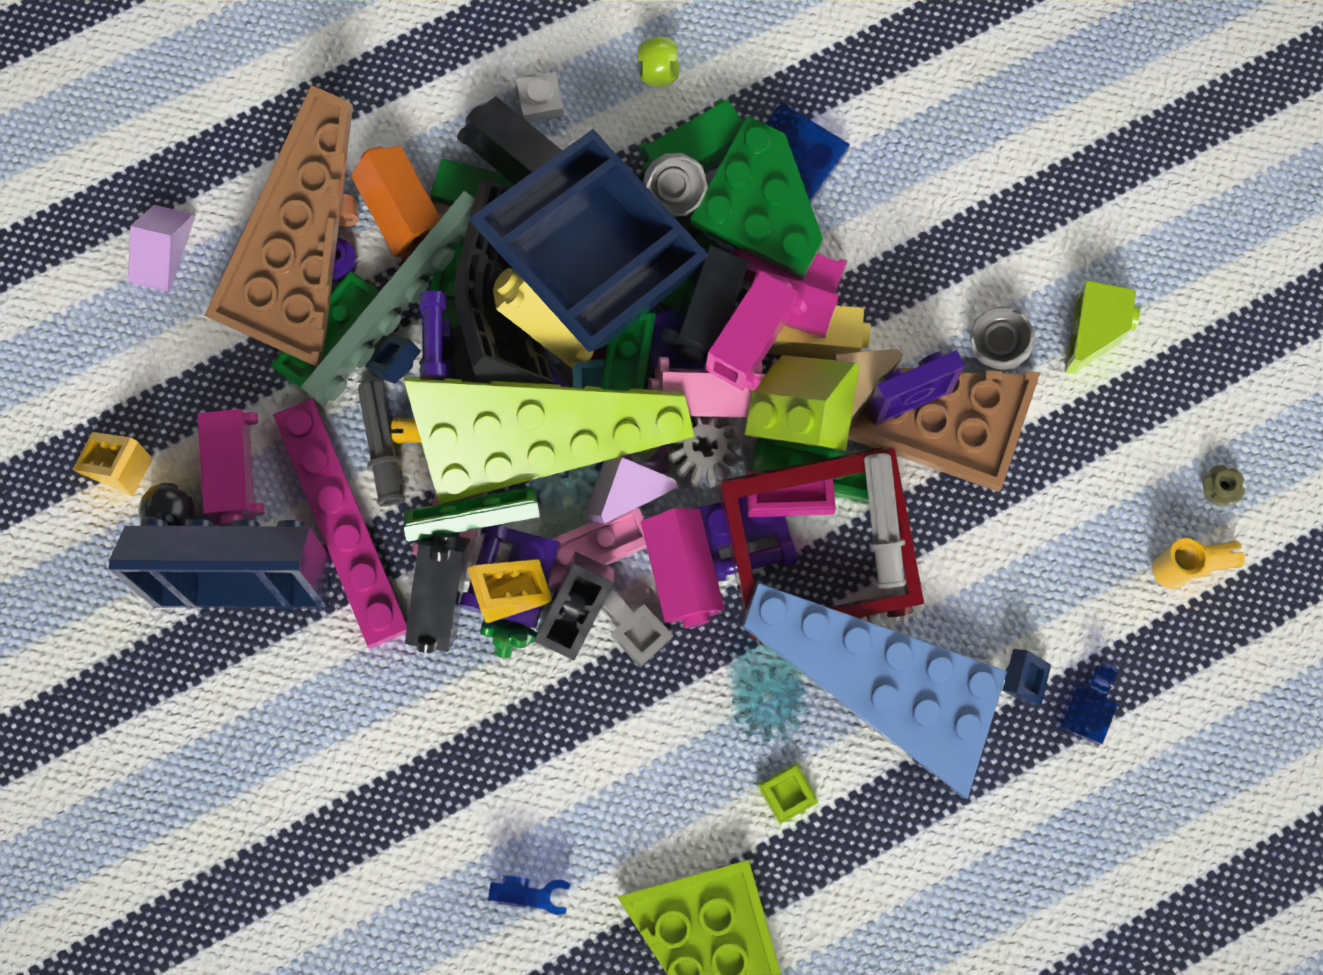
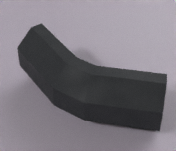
[455,180,554,384]

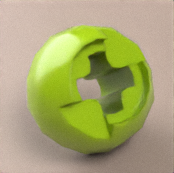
[637,35,679,88]

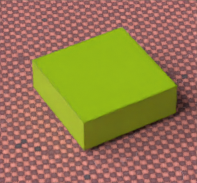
[757,763,819,826]

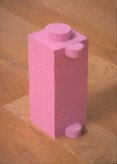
[647,357,765,417]

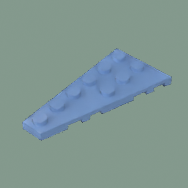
[741,583,1007,799]

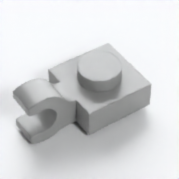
[601,590,673,668]

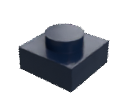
[364,334,421,384]
[1002,649,1051,706]

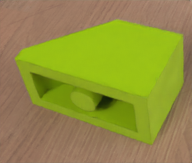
[1065,280,1141,374]

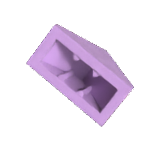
[128,205,195,292]
[585,457,678,524]

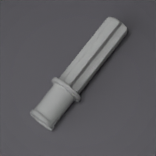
[864,453,906,588]

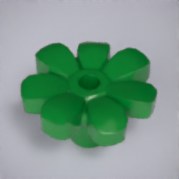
[480,618,536,658]

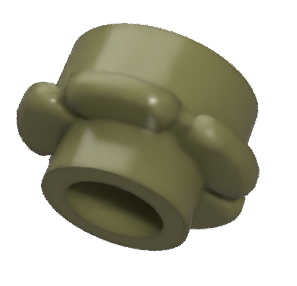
[1203,465,1245,506]

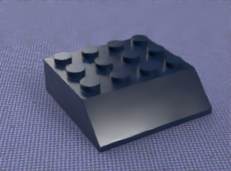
[469,129,708,352]
[108,519,331,609]

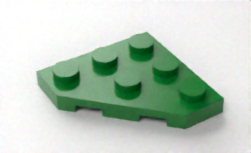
[690,116,823,280]

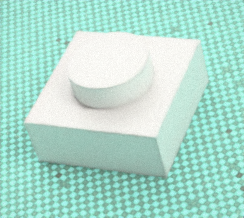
[516,72,564,122]

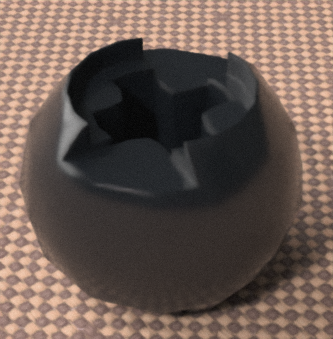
[138,483,195,526]

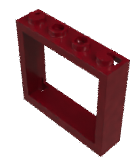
[716,446,925,644]

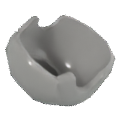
[643,152,708,217]
[970,306,1035,371]

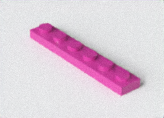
[273,398,407,649]

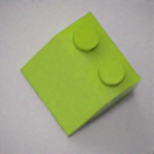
[745,355,860,451]

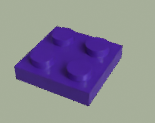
[867,350,965,426]

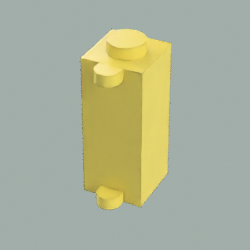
[493,268,593,368]
[764,305,871,360]

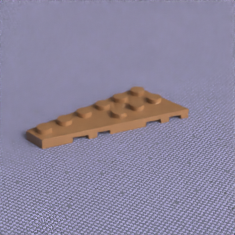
[204,85,353,367]
[770,363,1041,492]

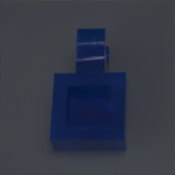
[1058,662,1119,746]
[488,875,571,916]

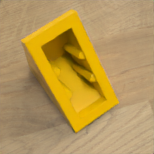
[72,432,153,496]
[468,559,552,624]

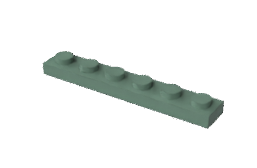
[301,191,475,407]

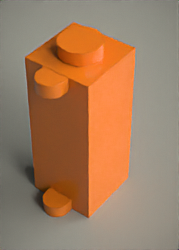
[350,146,441,261]

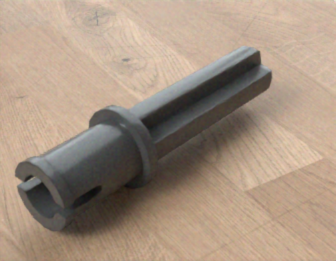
[358,381,405,507]

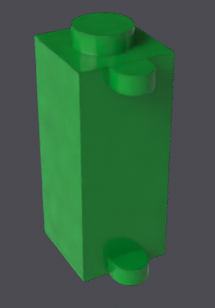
[637,98,744,174]

